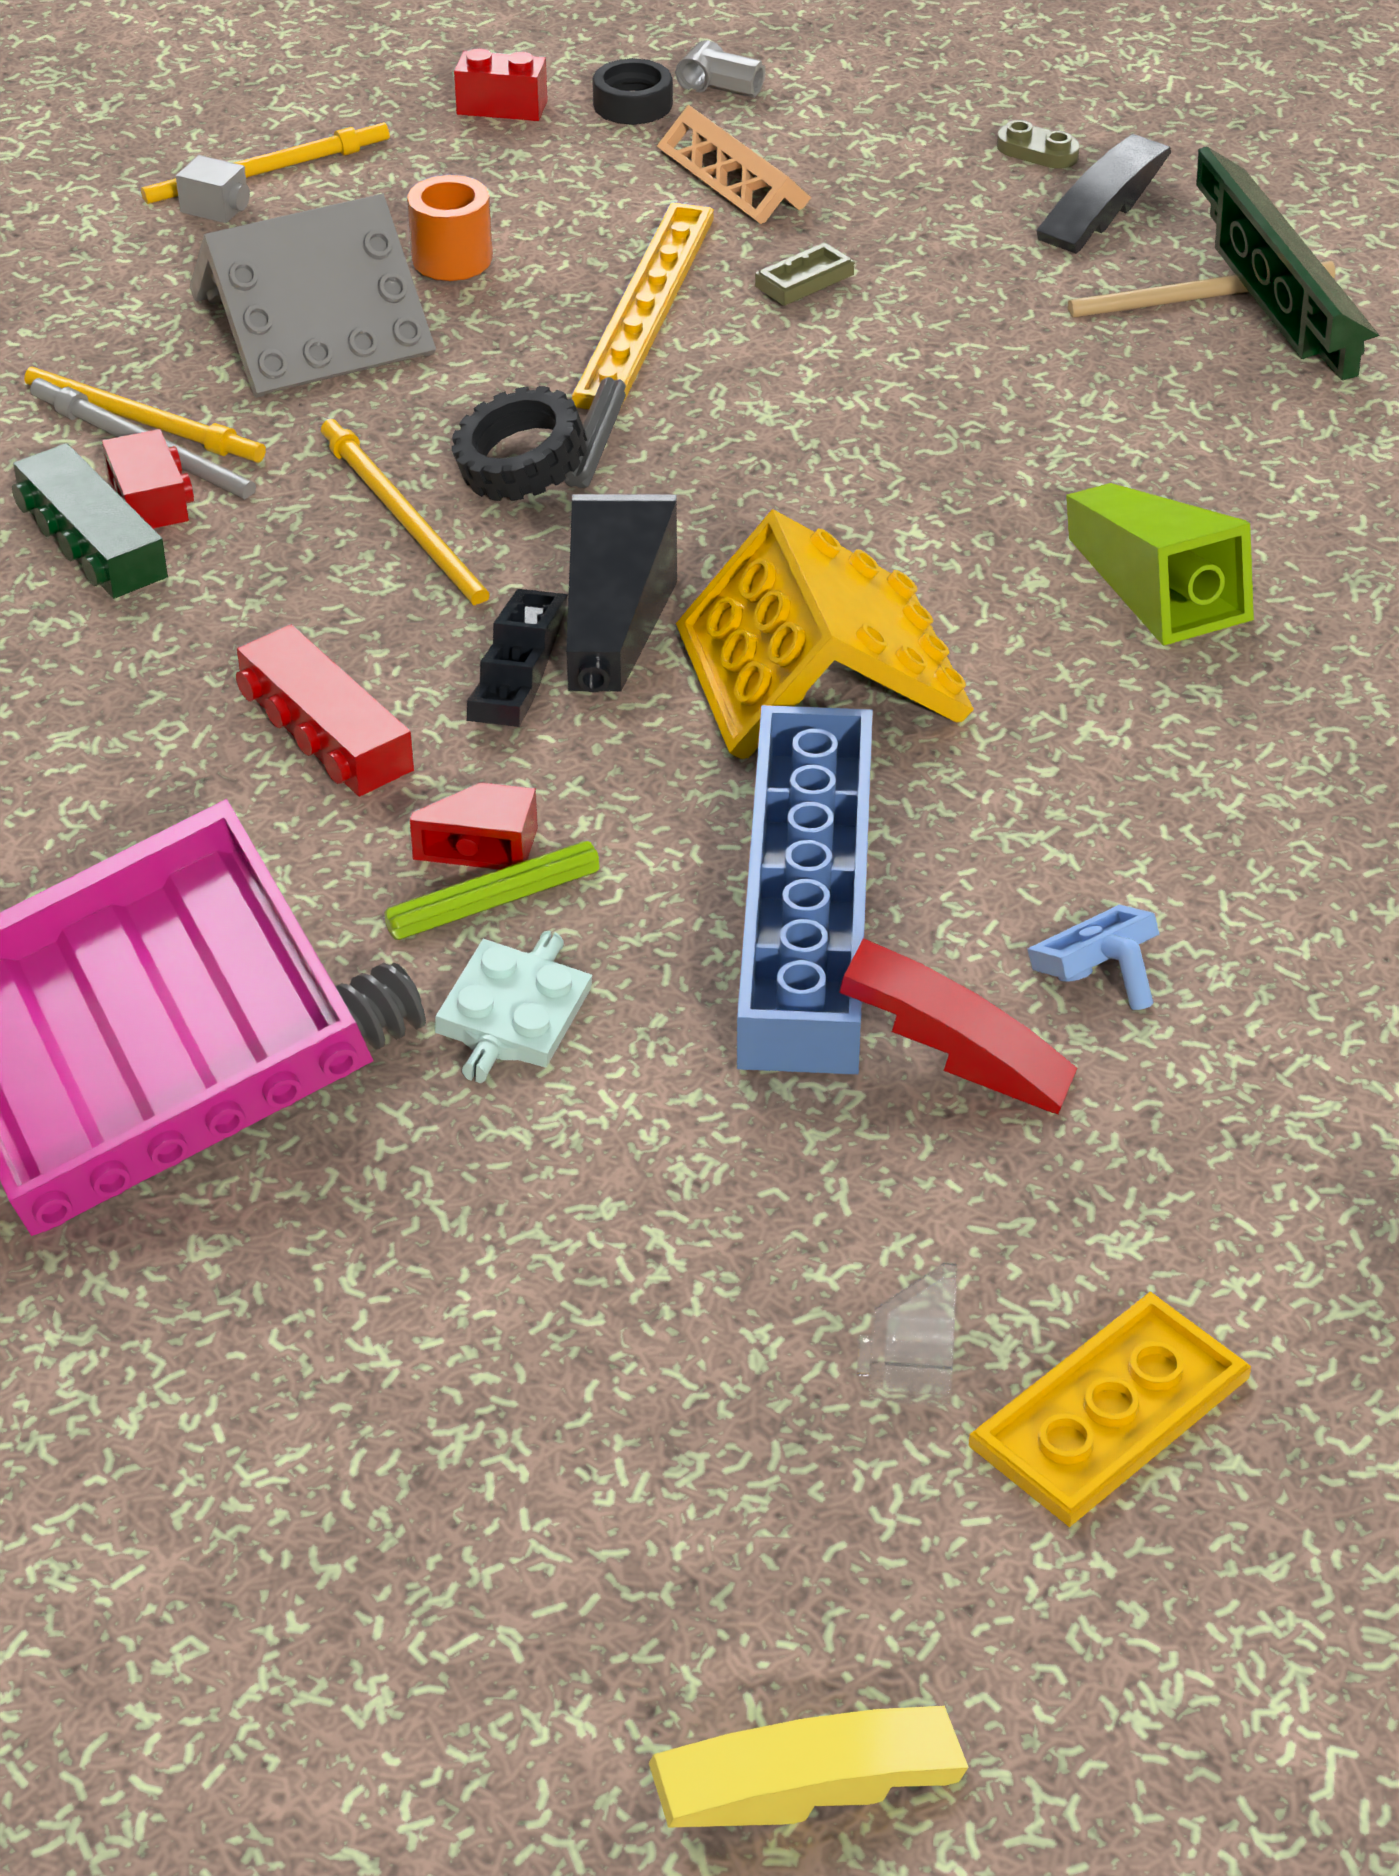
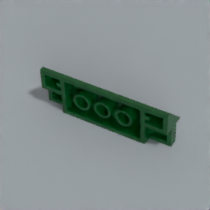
[1196,146,1380,380]

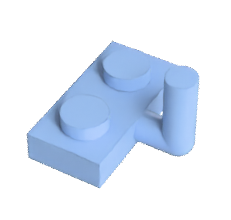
[1027,904,1160,1010]

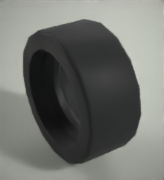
[592,58,673,125]

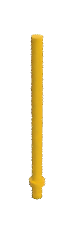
[321,419,490,606]

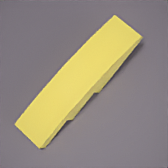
[649,1706,969,1828]

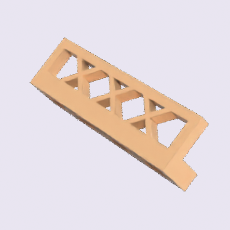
[657,105,811,224]

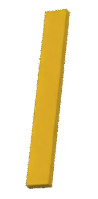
[572,202,714,409]

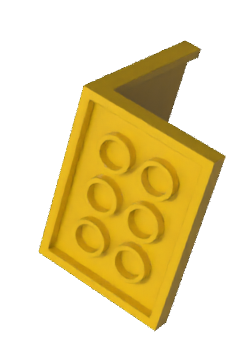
[676,509,974,759]

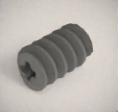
[335,963,426,1050]

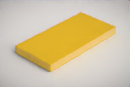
[969,1291,1251,1528]

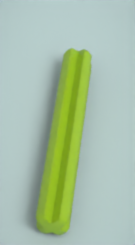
[384,841,600,940]

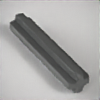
[564,377,626,489]

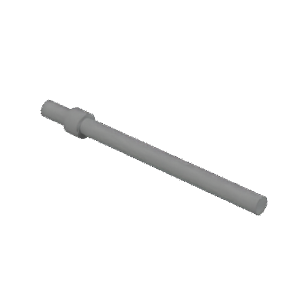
[30,378,256,500]

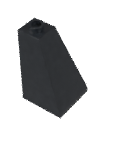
[566,494,677,692]

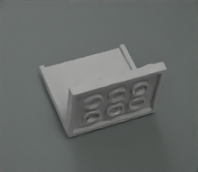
[190,193,436,398]

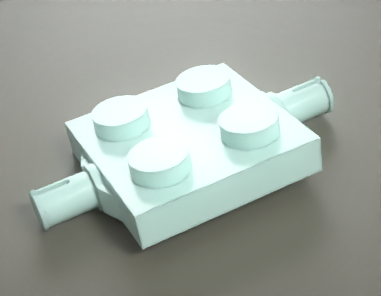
[435,931,592,1083]

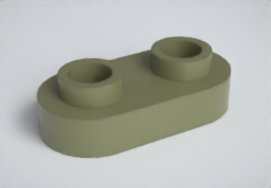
[997,120,1080,169]

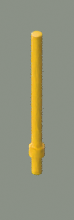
[141,122,390,204]
[24,366,266,463]

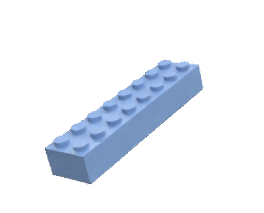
[737,705,873,1075]

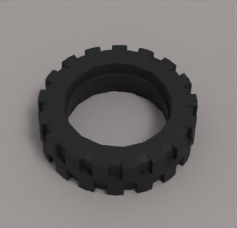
[452,386,587,501]

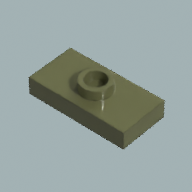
[755,242,855,306]

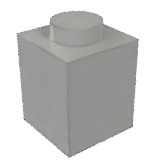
[176,155,250,223]

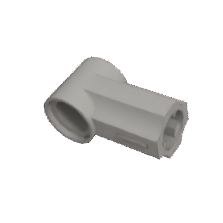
[675,40,765,98]

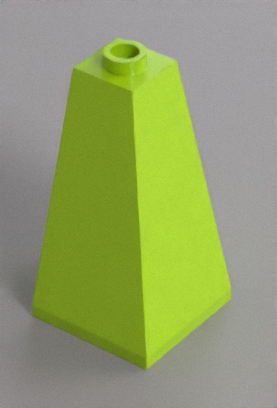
[1066,483,1254,646]

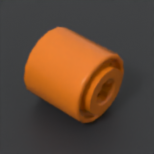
[407,175,493,281]

